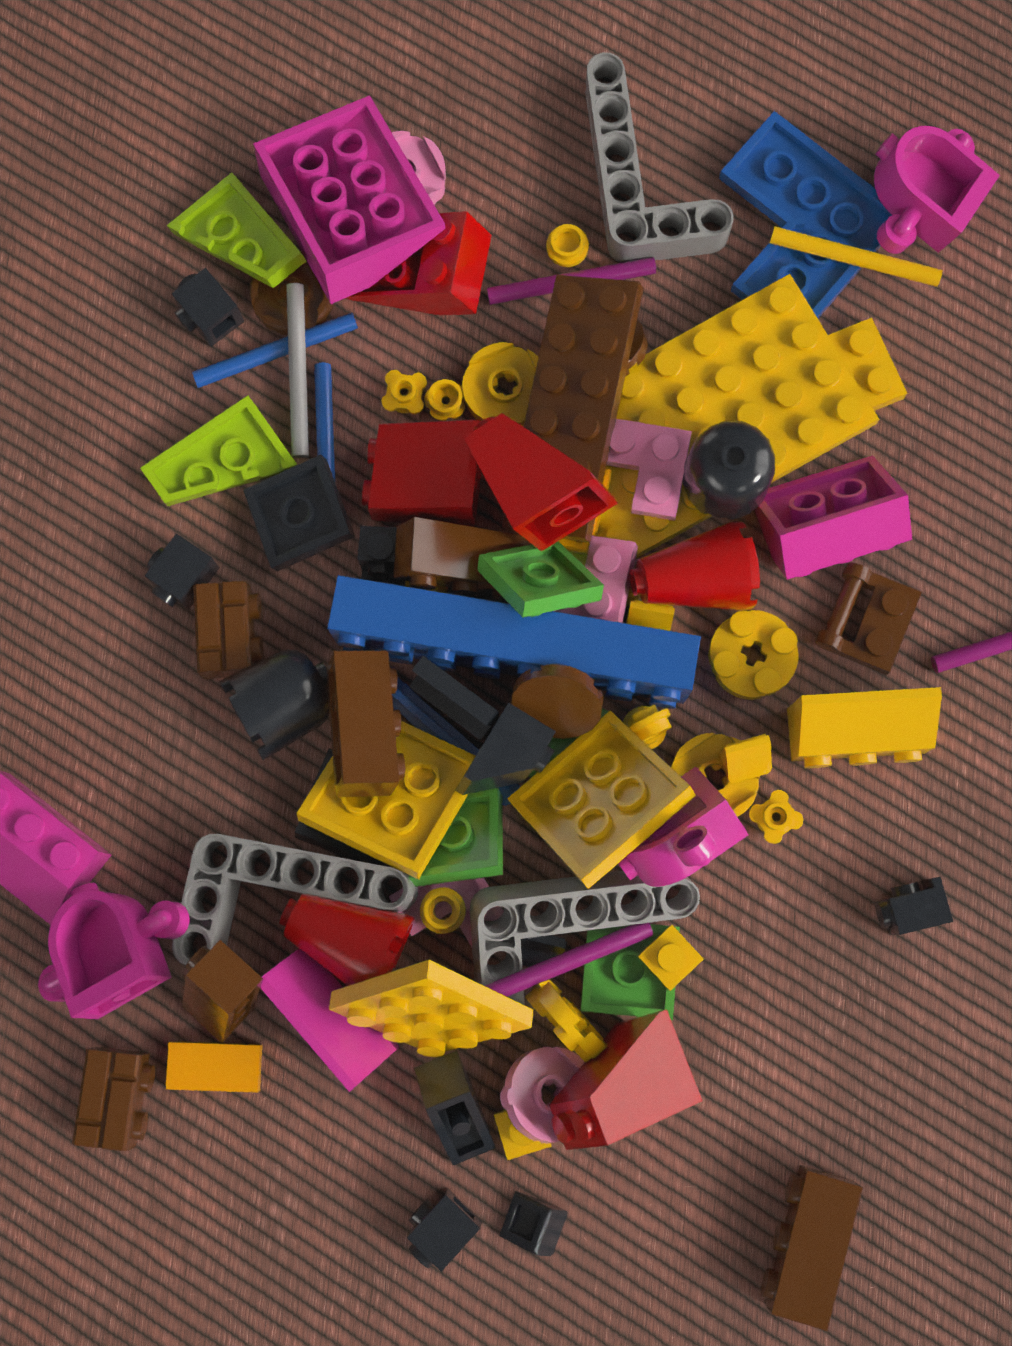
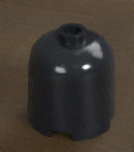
[683,420,775,520]
[219,649,330,760]

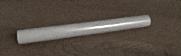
[286,283,309,458]

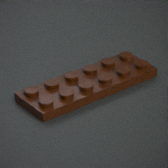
[502,275,644,543]

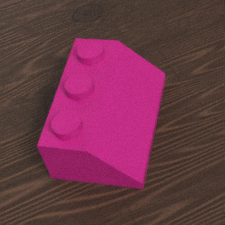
[755,455,912,580]
[0,770,112,925]
[261,949,400,1092]

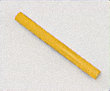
[770,226,943,287]

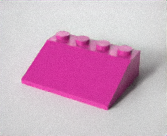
[253,95,445,304]

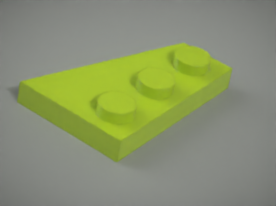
[167,172,306,288]

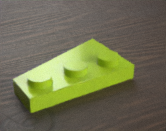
[140,395,297,507]

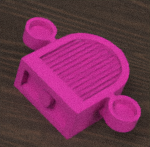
[874,126,1000,254]
[618,767,749,887]
[38,883,190,1019]

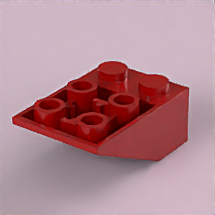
[345,211,492,315]

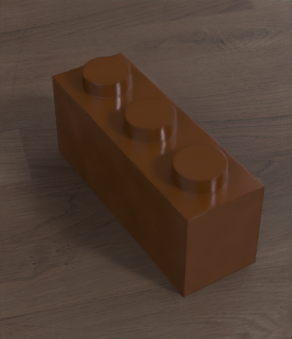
[394,517,531,602]
[326,651,405,797]
[182,940,263,1043]
[761,1165,863,1331]

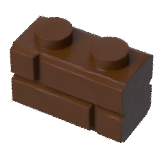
[193,581,264,679]
[72,1047,155,1151]

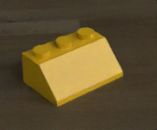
[787,687,942,768]

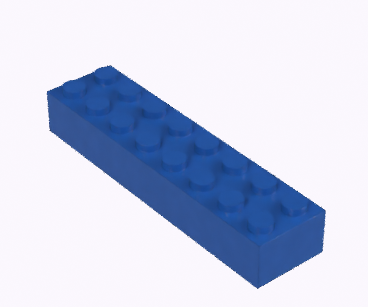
[327,575,701,709]

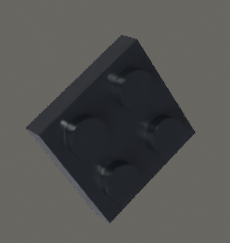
[243,455,355,572]

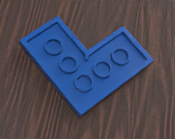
[719,111,892,318]

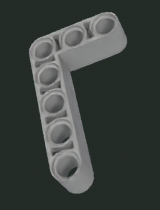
[585,52,733,263]
[172,834,418,965]
[470,871,700,1005]

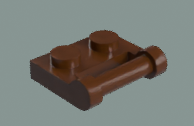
[815,562,922,675]

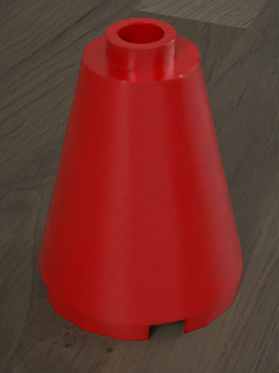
[629,521,760,610]
[279,893,415,986]

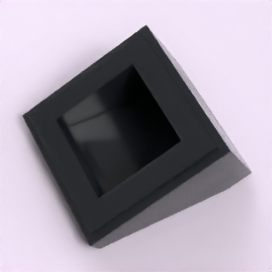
[521,935,567,967]
[499,1191,568,1256]

